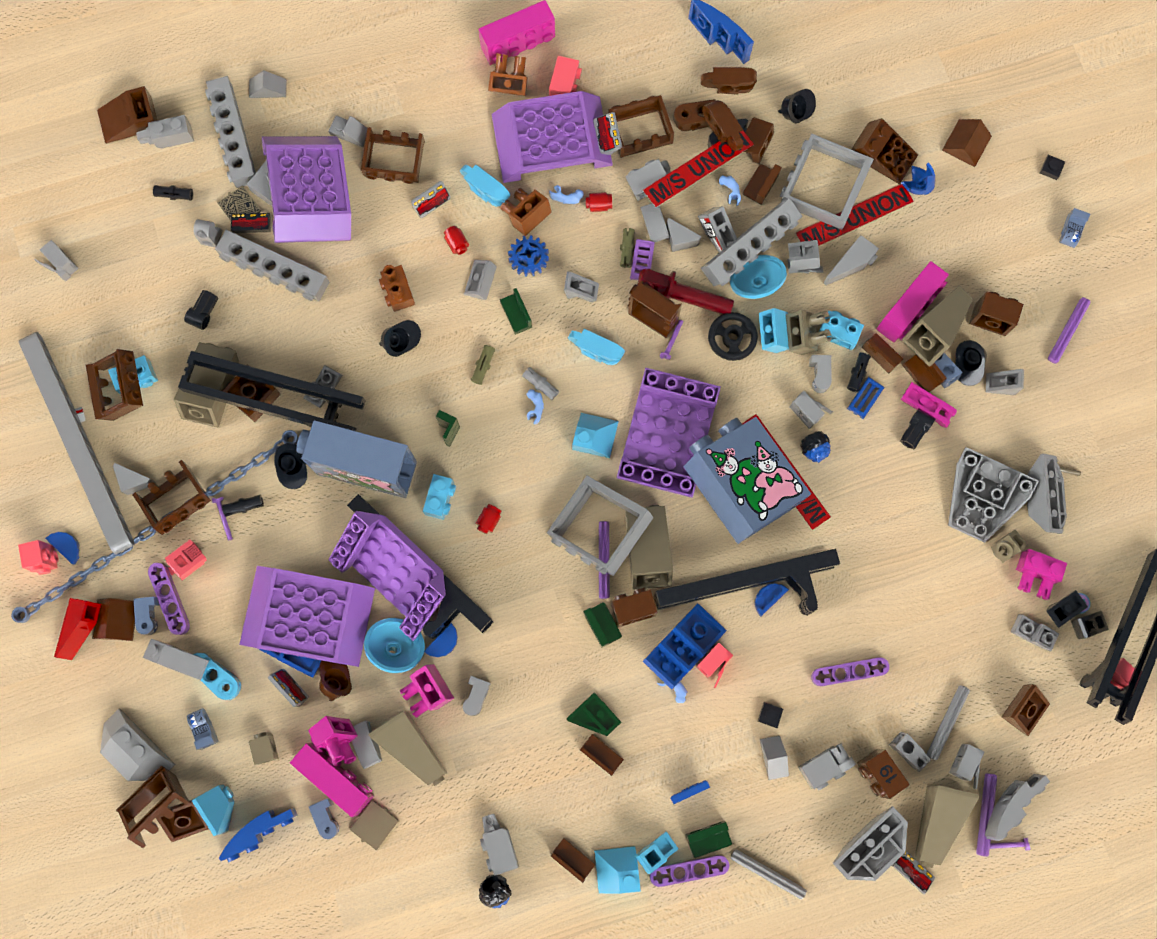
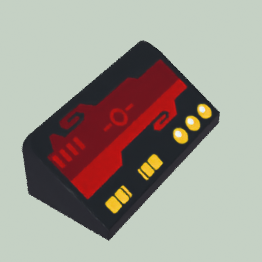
[231,213,271,233]

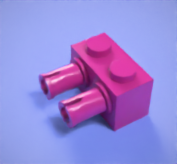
[1016,549,1067,600]
[400,664,454,718]
[308,716,358,764]

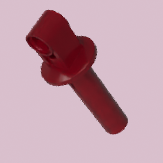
[637,269,734,314]

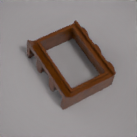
[608,95,674,158]
[361,127,425,184]
[628,280,682,338]
[86,349,143,421]
[132,460,211,535]
[116,766,190,848]

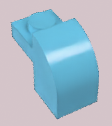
[635,832,679,874]

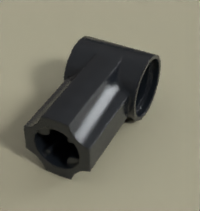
[184,290,219,330]
[900,409,935,450]

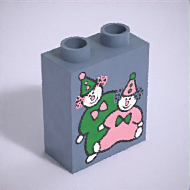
[683,417,811,544]
[297,421,417,499]

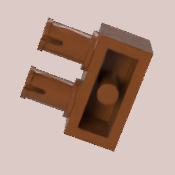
[488,54,528,96]
[501,188,552,236]
[379,265,415,312]

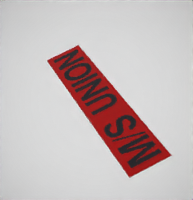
[643,131,754,207]
[796,184,914,246]
[742,414,831,530]

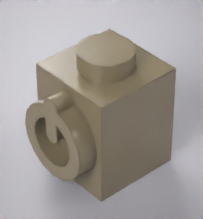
[991,529,1027,563]

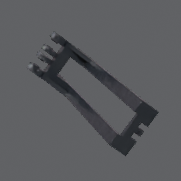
[178,351,366,431]
[347,494,494,639]
[654,549,840,616]
[1079,549,1157,725]

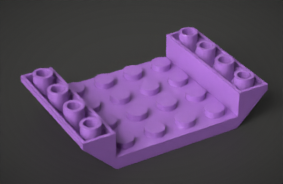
[492,91,613,183]
[262,136,351,243]
[617,367,721,498]
[328,511,446,641]
[239,566,375,667]

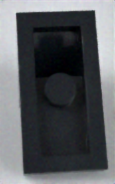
[1046,590,1088,628]
[1071,611,1109,639]

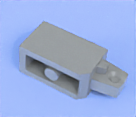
[136,115,194,149]
[480,814,519,876]

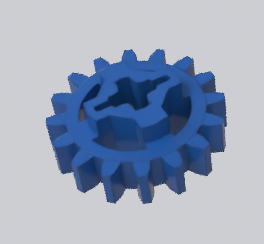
[508,235,549,277]

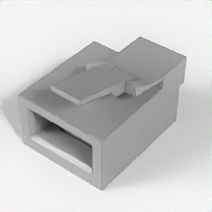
[34,240,79,282]
[788,240,823,274]
[790,391,833,429]
[949,744,984,789]

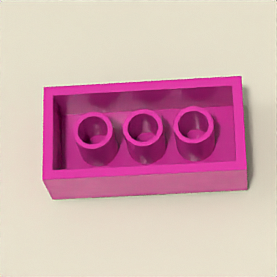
[478,0,555,65]
[876,261,949,343]
[290,743,374,817]

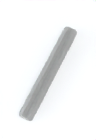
[926,685,970,760]
[731,849,807,899]

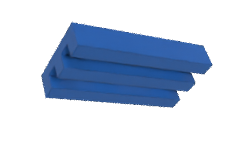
[847,377,885,419]

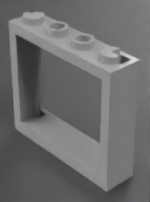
[780,134,874,230]
[547,476,654,576]

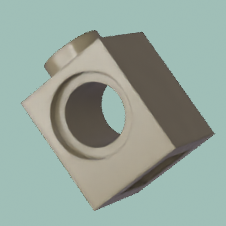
[249,732,279,765]

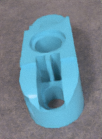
[460,165,510,207]
[568,329,625,366]
[194,653,241,700]

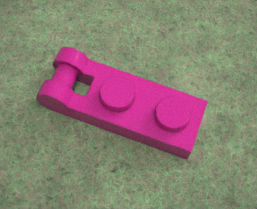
[900,382,957,428]

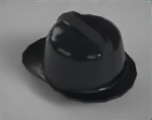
[778,89,816,124]
[379,320,421,357]
[955,340,987,386]
[274,443,307,489]

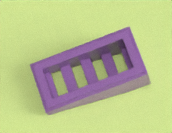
[630,239,655,280]

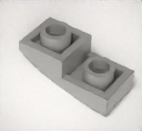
[640,203,670,242]
[304,365,343,408]
[1011,614,1059,651]
[352,720,382,769]

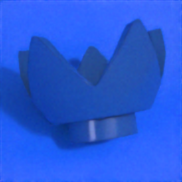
[901,162,936,195]

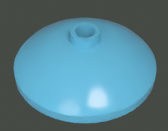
[730,255,787,299]
[364,618,425,673]

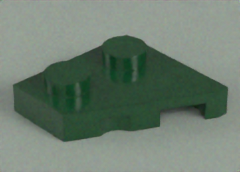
[566,692,622,736]

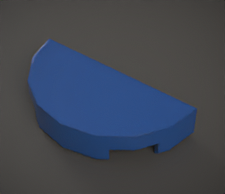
[45,532,80,565]
[755,584,789,617]
[424,623,458,657]
[671,780,710,805]

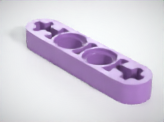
[148,563,190,635]
[811,658,889,686]
[650,855,729,887]

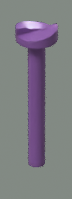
[660,320,683,360]
[211,497,233,541]
[990,838,1031,851]

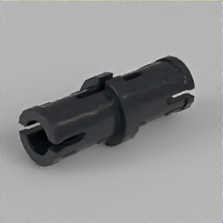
[153,185,194,201]
[847,352,871,392]
[222,494,264,517]

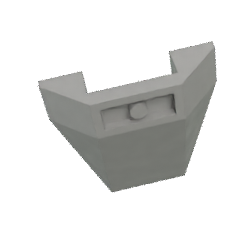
[948,447,1039,543]

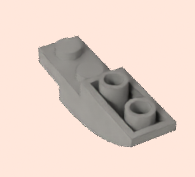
[985,774,1050,841]

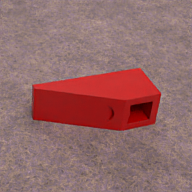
[54,598,101,660]

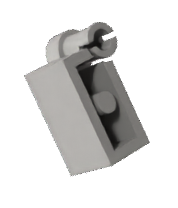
[625,158,671,201]
[798,743,856,790]

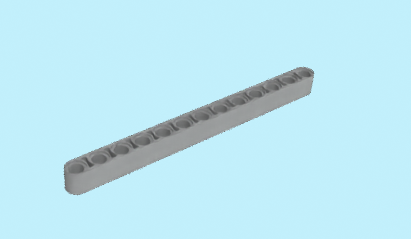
[19,332,135,554]

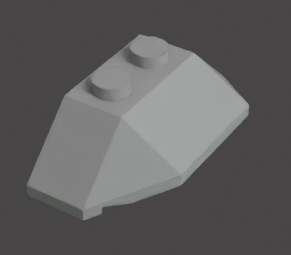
[1027,454,1067,534]
[100,709,175,781]
[833,806,908,881]

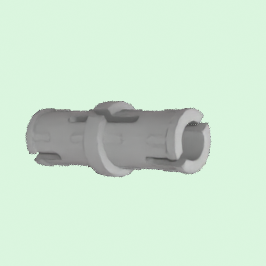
[522,367,559,400]

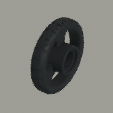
[708,312,758,361]

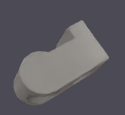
[194,219,222,248]
[809,355,832,393]
[463,676,491,716]
[889,732,931,772]

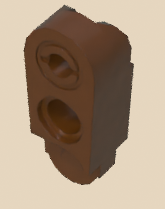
[701,67,757,95]
[673,99,728,131]
[703,100,743,151]

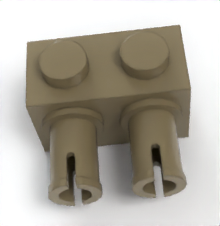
[786,310,832,355]

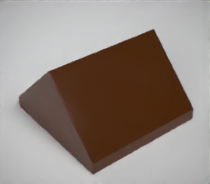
[942,119,992,167]
[92,598,135,641]
[1002,684,1050,736]
[156,799,209,843]

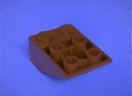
[97,86,158,144]
[851,118,918,184]

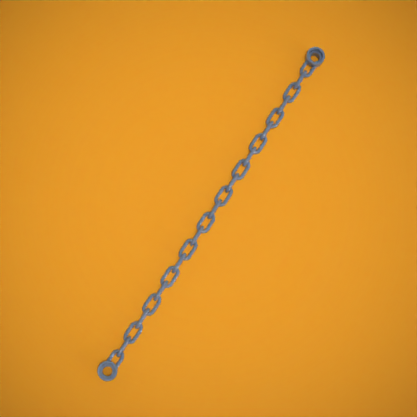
[11,430,299,623]

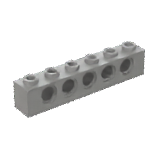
[205,76,256,188]
[701,198,803,286]
[215,230,330,301]

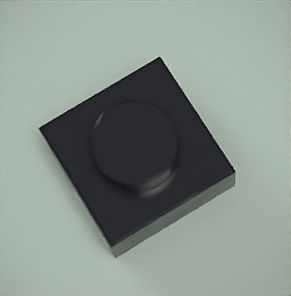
[1040,155,1065,180]
[757,702,784,728]

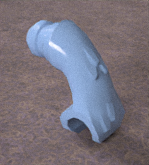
[719,175,741,206]
[549,185,584,204]
[526,389,544,424]
[657,681,688,703]

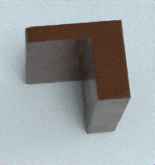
[743,117,774,164]
[743,164,782,205]
[861,333,904,374]
[902,354,947,393]
[580,734,624,776]
[551,838,596,883]

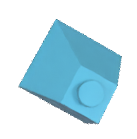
[572,413,619,458]
[192,785,235,836]
[594,846,641,894]

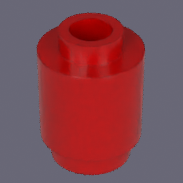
[585,192,612,212]
[444,226,469,255]
[475,504,502,534]

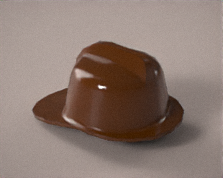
[319,660,352,701]

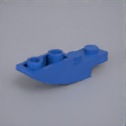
[219,808,298,863]

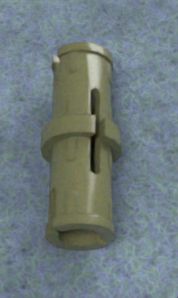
[620,228,635,268]
[471,345,495,385]

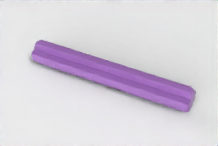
[1048,297,1090,364]
[599,521,610,599]
[976,773,997,857]

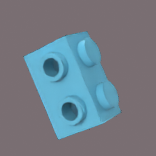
[759,308,789,353]
[819,310,864,350]
[108,355,158,394]
[423,474,456,520]

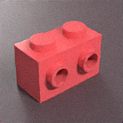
[549,56,582,96]
[18,540,59,575]

